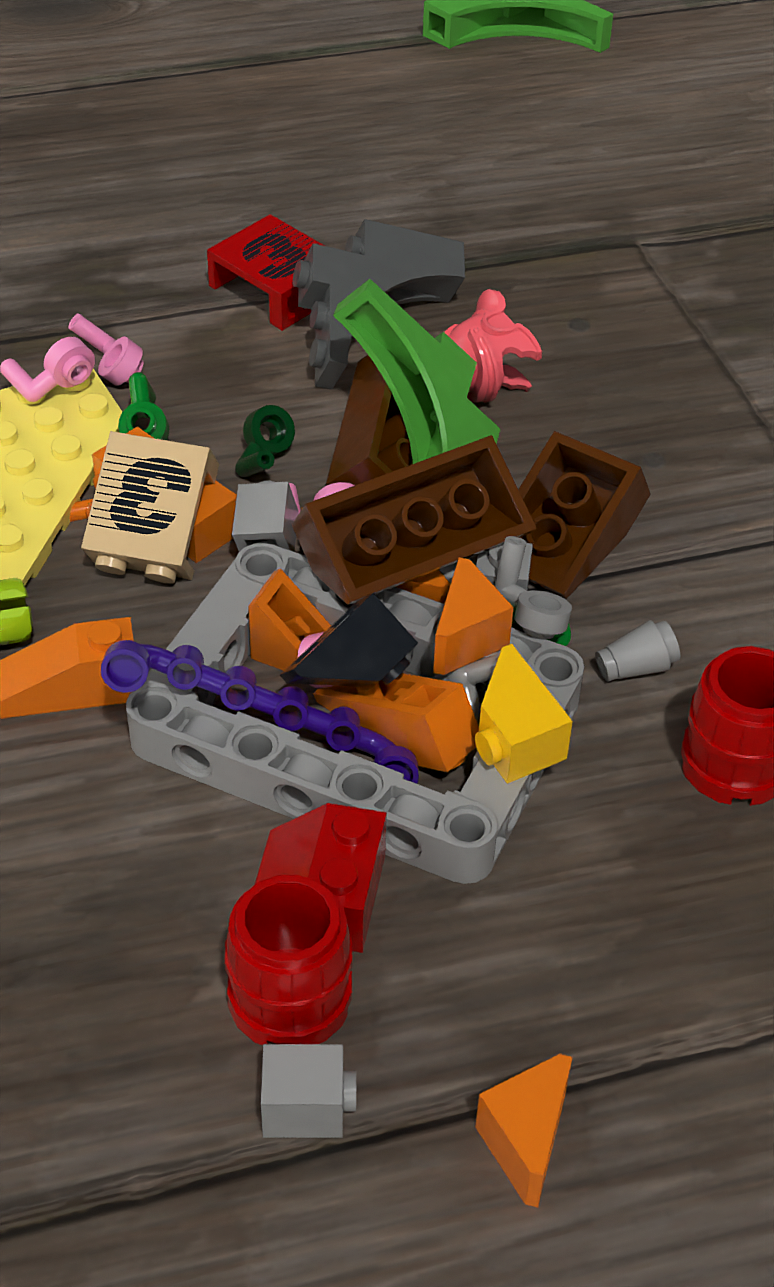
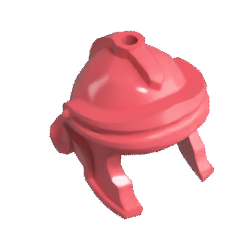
[444,289,542,403]

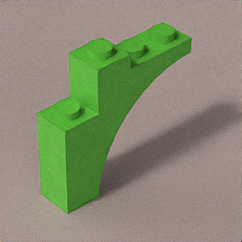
[423,0,613,53]
[333,279,500,464]

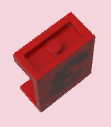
[207,214,325,331]

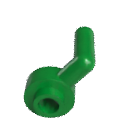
[118,372,170,440]

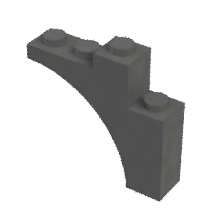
[293,219,465,389]

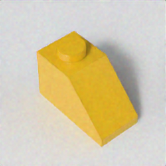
[475,644,573,784]

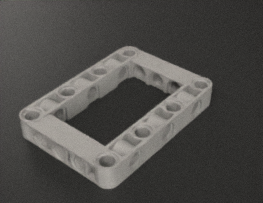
[126,543,584,884]

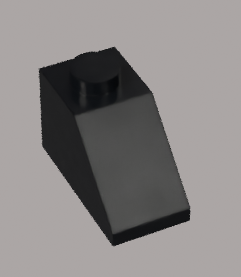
[280,593,418,687]

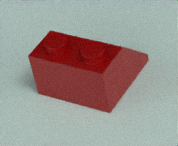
[255,803,387,953]

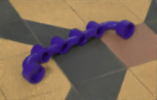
[101,640,419,784]

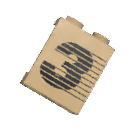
[81,431,219,583]

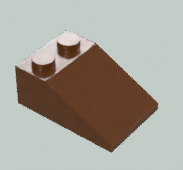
[518,431,651,599]

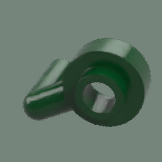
[235,405,295,478]

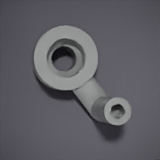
[495,536,572,639]

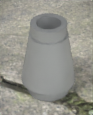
[595,620,681,682]

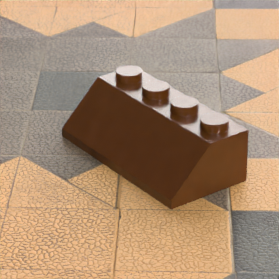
[326,355,413,485]
[292,435,537,605]

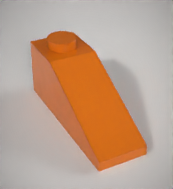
[0,617,134,719]
[313,673,479,773]

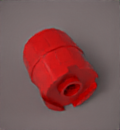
[681,646,774,806]
[225,874,352,1045]

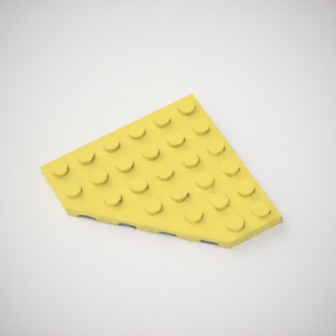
[0,369,122,585]

